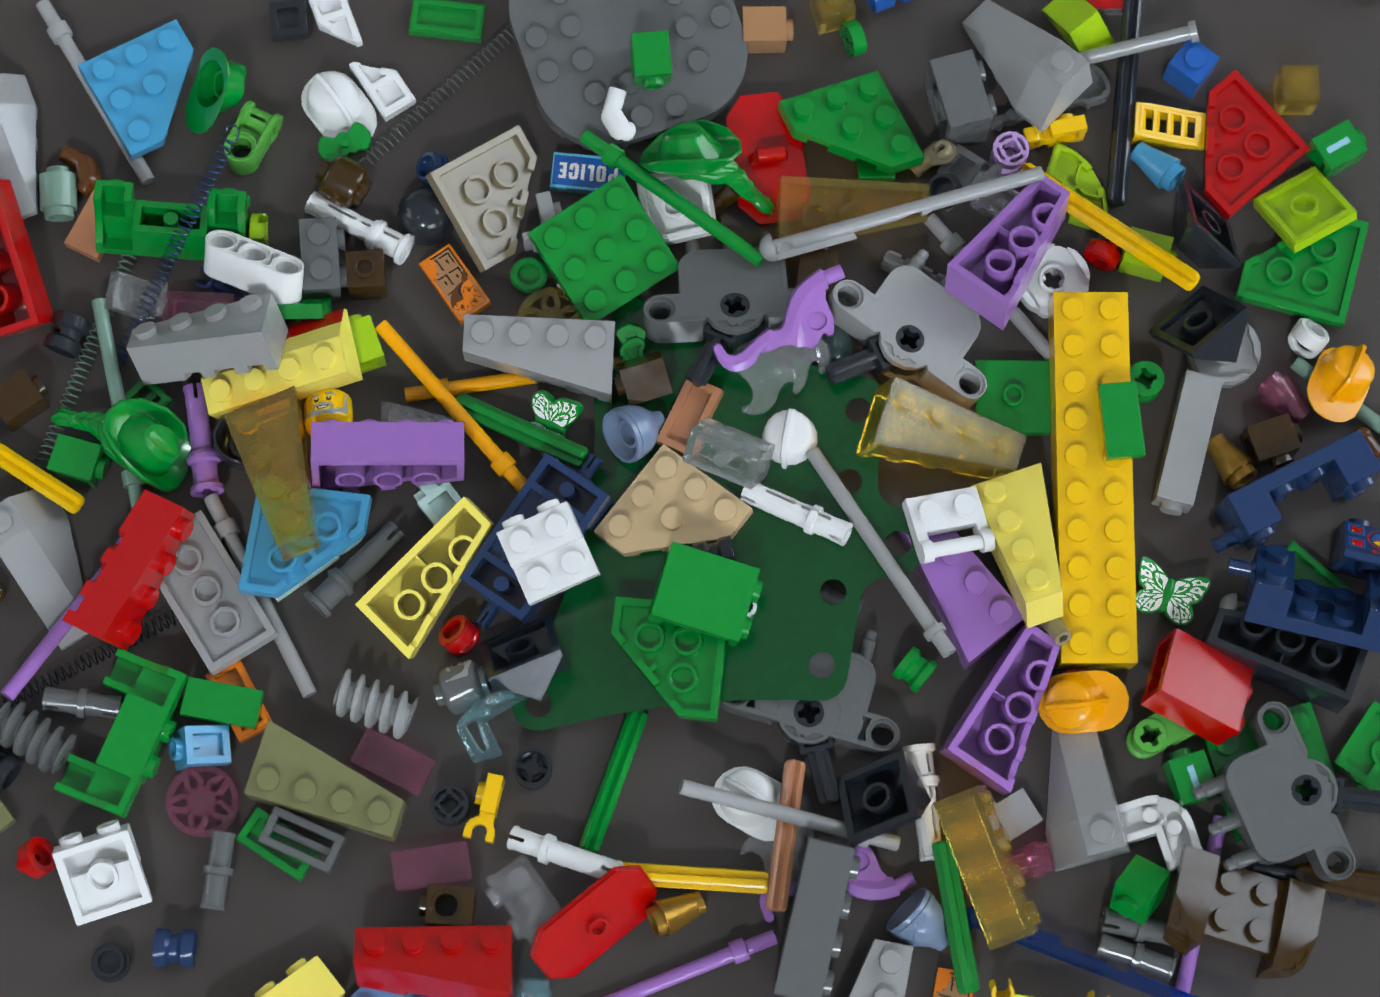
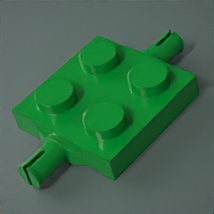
[1331,700,1380,811]

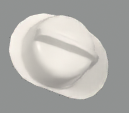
[301,71,377,138]
[762,408,817,469]
[712,766,782,841]

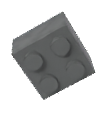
[923,49,997,147]

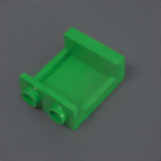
[646,541,763,647]

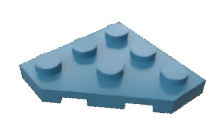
[78,19,194,161]
[238,482,372,598]

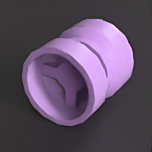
[989,131,1029,177]

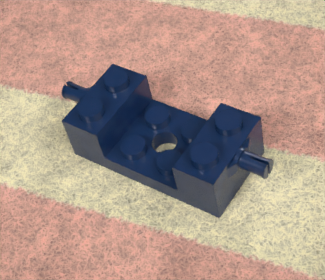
[1210,429,1380,554]
[460,453,613,630]
[1226,544,1380,653]

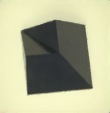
[1172,179,1241,269]
[1149,286,1250,363]
[480,614,571,701]
[836,749,931,847]

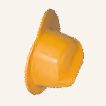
[1307,344,1375,423]
[1038,670,1129,734]

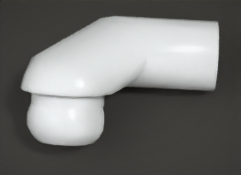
[601,87,636,141]

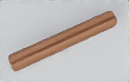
[766,760,806,912]

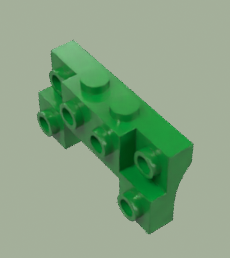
[93,179,248,261]
[54,648,188,819]

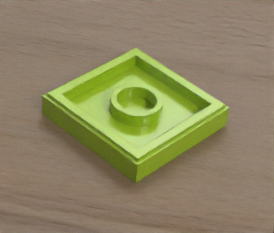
[1253,166,1357,253]

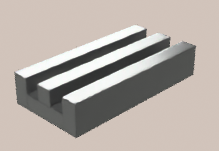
[258,806,346,874]

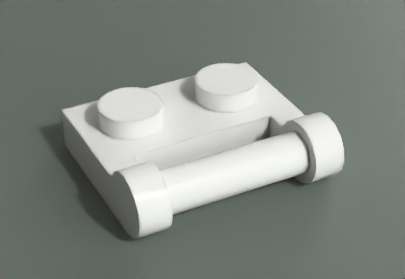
[902,486,996,564]

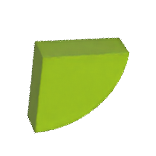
[249,213,269,246]

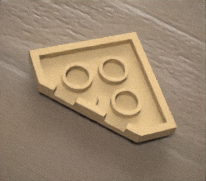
[594,444,753,557]

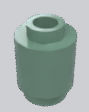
[39,165,78,222]

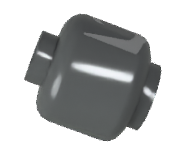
[433,660,493,715]

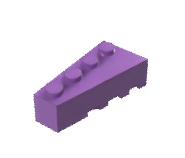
[944,175,1070,330]
[310,419,464,494]
[896,531,1024,671]
[938,624,1060,795]

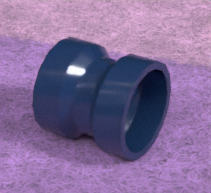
[153,928,198,969]

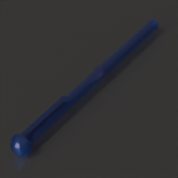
[966,905,1198,997]

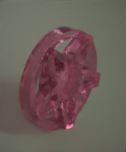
[166,766,239,838]

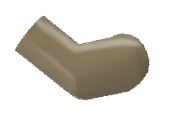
[910,139,956,178]
[1036,617,1072,646]

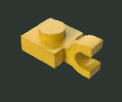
[462,773,505,844]

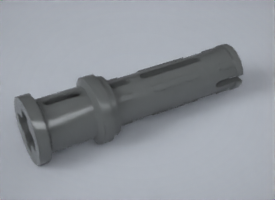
[304,520,405,619]

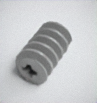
[333,668,419,739]

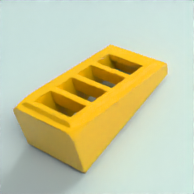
[1131,102,1206,150]

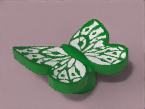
[524,390,583,464]
[1136,557,1211,626]

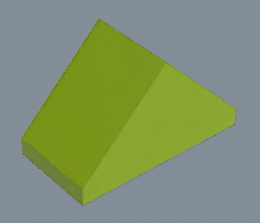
[1041,0,1115,52]

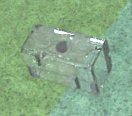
[683,417,775,489]

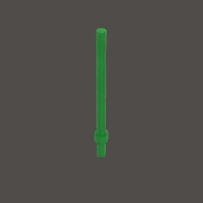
[579,130,764,267]

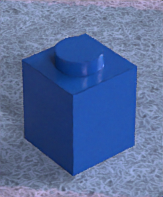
[1162,40,1220,99]

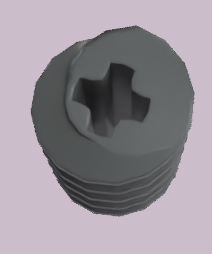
[0,701,77,775]

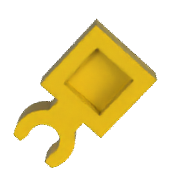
[1023,113,1088,150]

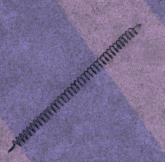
[116,124,240,369]

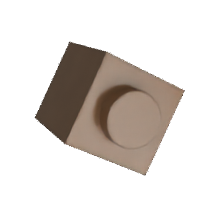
[741,6,793,53]

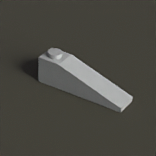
[962,0,1093,132]
[0,73,38,219]
[0,490,89,651]
[1045,729,1130,872]

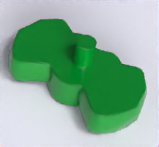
[318,122,371,162]
[615,322,647,374]

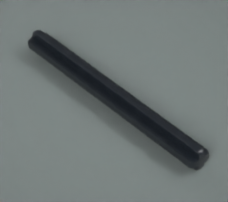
[1106,0,1144,207]

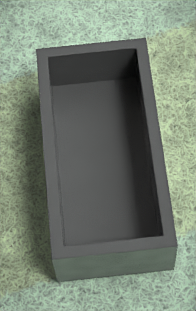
[773,836,861,997]

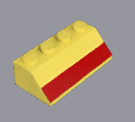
[201,308,363,419]

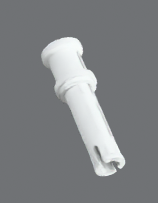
[305,191,415,265]
[901,743,941,862]

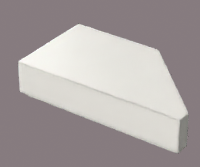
[308,0,363,47]
[349,62,416,122]

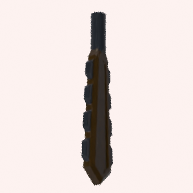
[1250,861,1380,908]

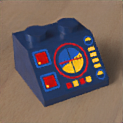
[1328,518,1380,581]

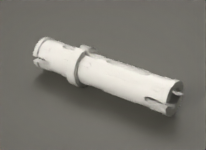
[740,479,853,546]
[507,825,623,879]

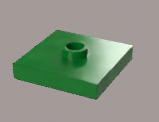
[974,360,1051,436]

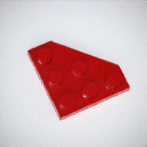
[1203,69,1310,220]

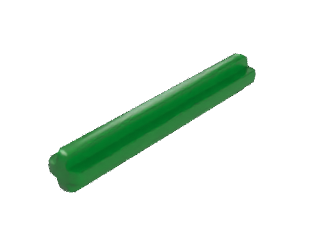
[456,393,589,468]
[579,710,648,854]
[932,840,980,994]

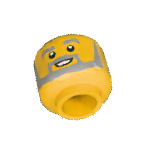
[304,388,353,436]

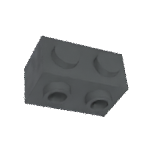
[299,217,347,302]

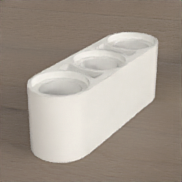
[204,230,304,304]

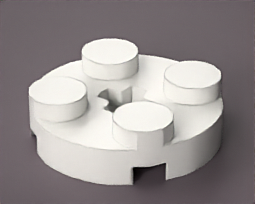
[1020,244,1090,318]

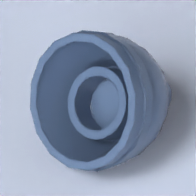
[602,405,665,463]
[886,887,949,951]

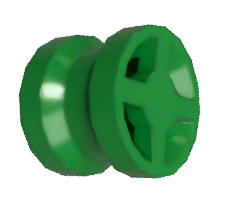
[1130,361,1165,404]
[892,646,939,694]

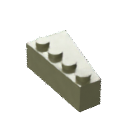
[244,719,407,843]

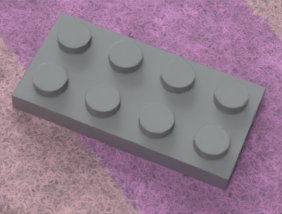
[159,510,279,676]

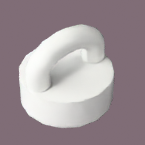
[1288,318,1330,359]

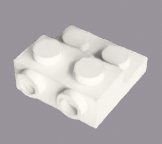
[497,499,600,606]
[52,820,153,926]

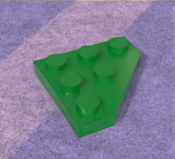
[777,71,924,175]
[1234,220,1369,328]
[611,596,727,722]

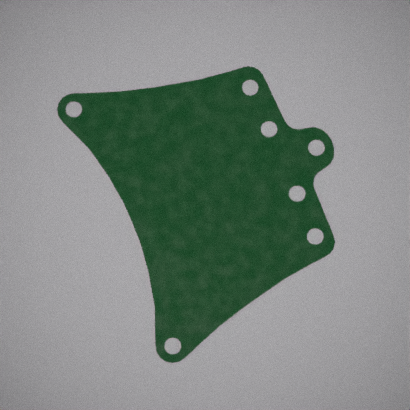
[512,298,919,731]

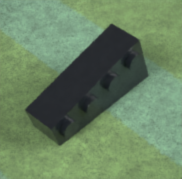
[1202,608,1368,714]

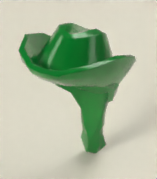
[638,120,775,215]
[51,398,191,492]

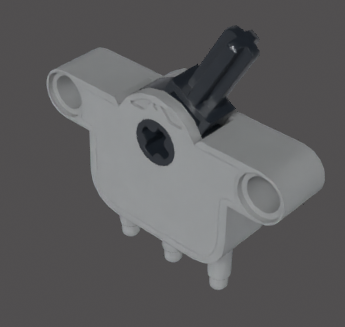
[825,249,987,411]

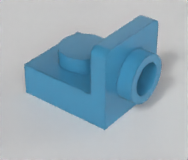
[169,725,232,771]

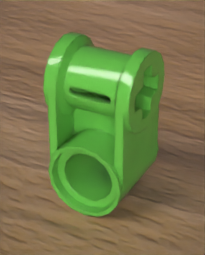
[224,100,283,175]
[1125,713,1197,759]

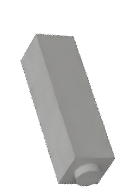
[1151,369,1223,516]

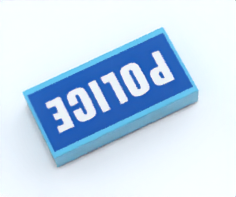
[550,152,626,194]

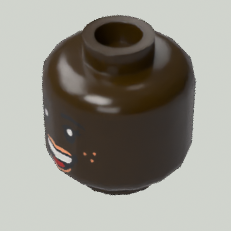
[315,154,373,209]

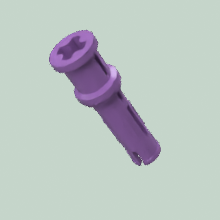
[183,383,224,498]

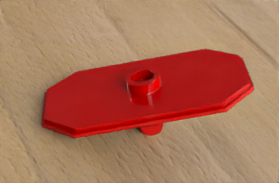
[725,92,811,225]
[529,865,658,979]

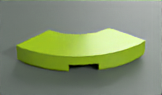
[1046,142,1107,233]

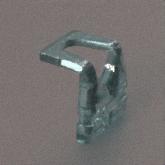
[456,689,528,763]

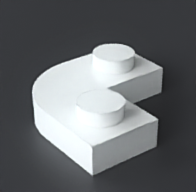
[1118,795,1203,871]

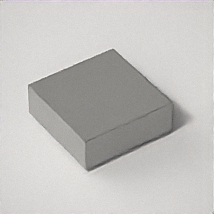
[989,788,1043,841]

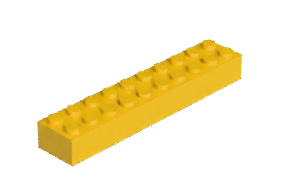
[1048,292,1138,669]

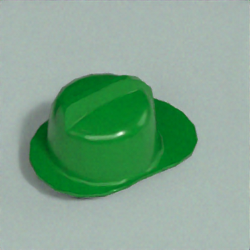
[185,47,247,134]

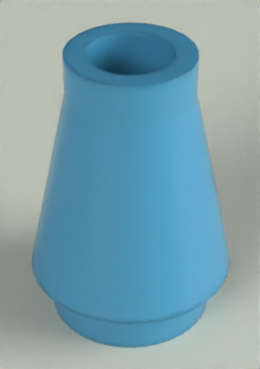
[1130,141,1186,192]

